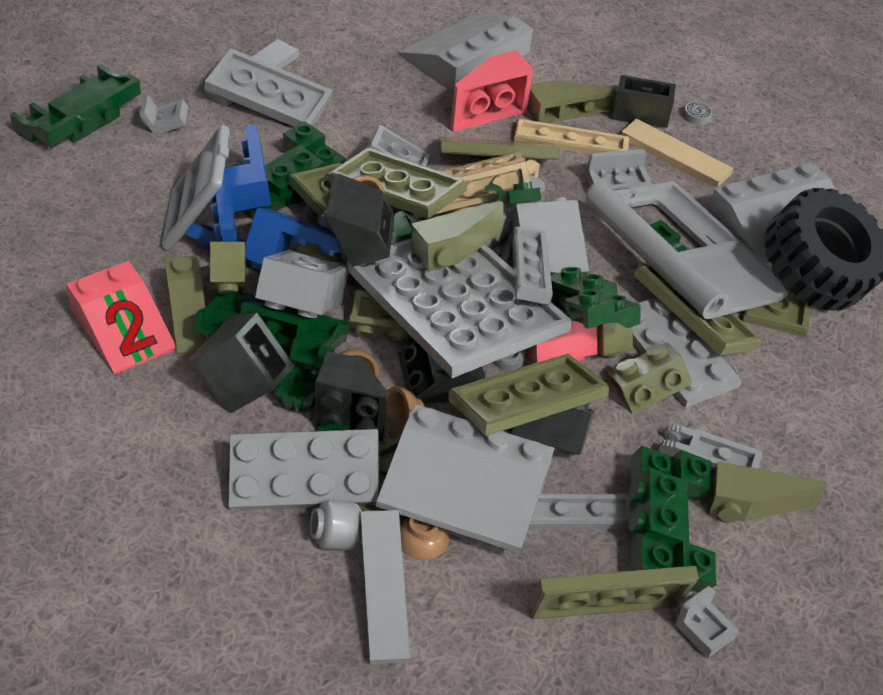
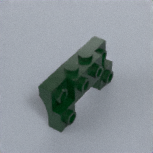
[10,64,141,146]
[225,121,346,220]
[550,267,641,329]
[194,291,350,370]
[628,446,717,593]

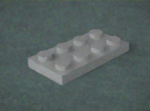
[204,48,333,127]
[633,297,742,408]
[229,429,380,509]

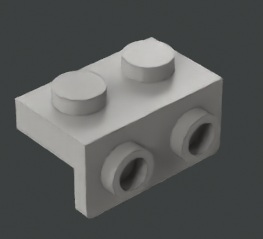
[585,149,653,191]

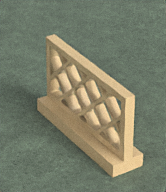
[413,152,530,218]

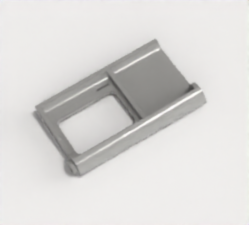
[585,181,791,319]

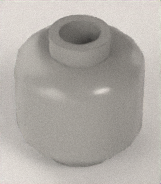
[310,500,362,550]

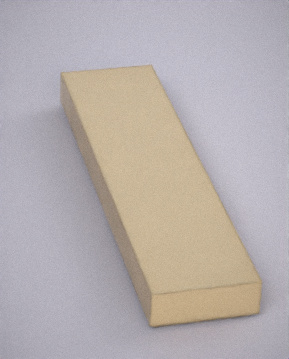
[514,119,629,154]
[621,119,733,188]

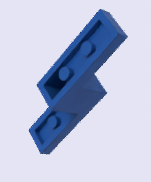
[211,124,271,242]
[186,208,341,270]

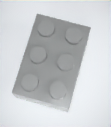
[255,250,349,318]

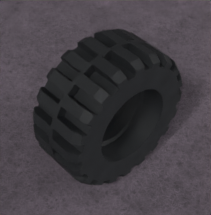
[764,188,883,311]

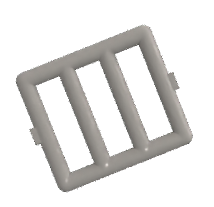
[162,125,230,251]

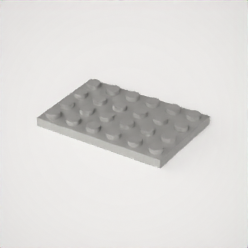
[347,238,571,378]

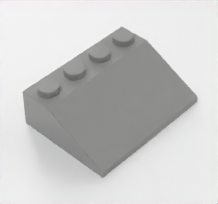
[398,14,533,93]
[709,162,836,266]
[376,404,555,553]

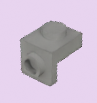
[139,96,188,134]
[675,586,739,658]

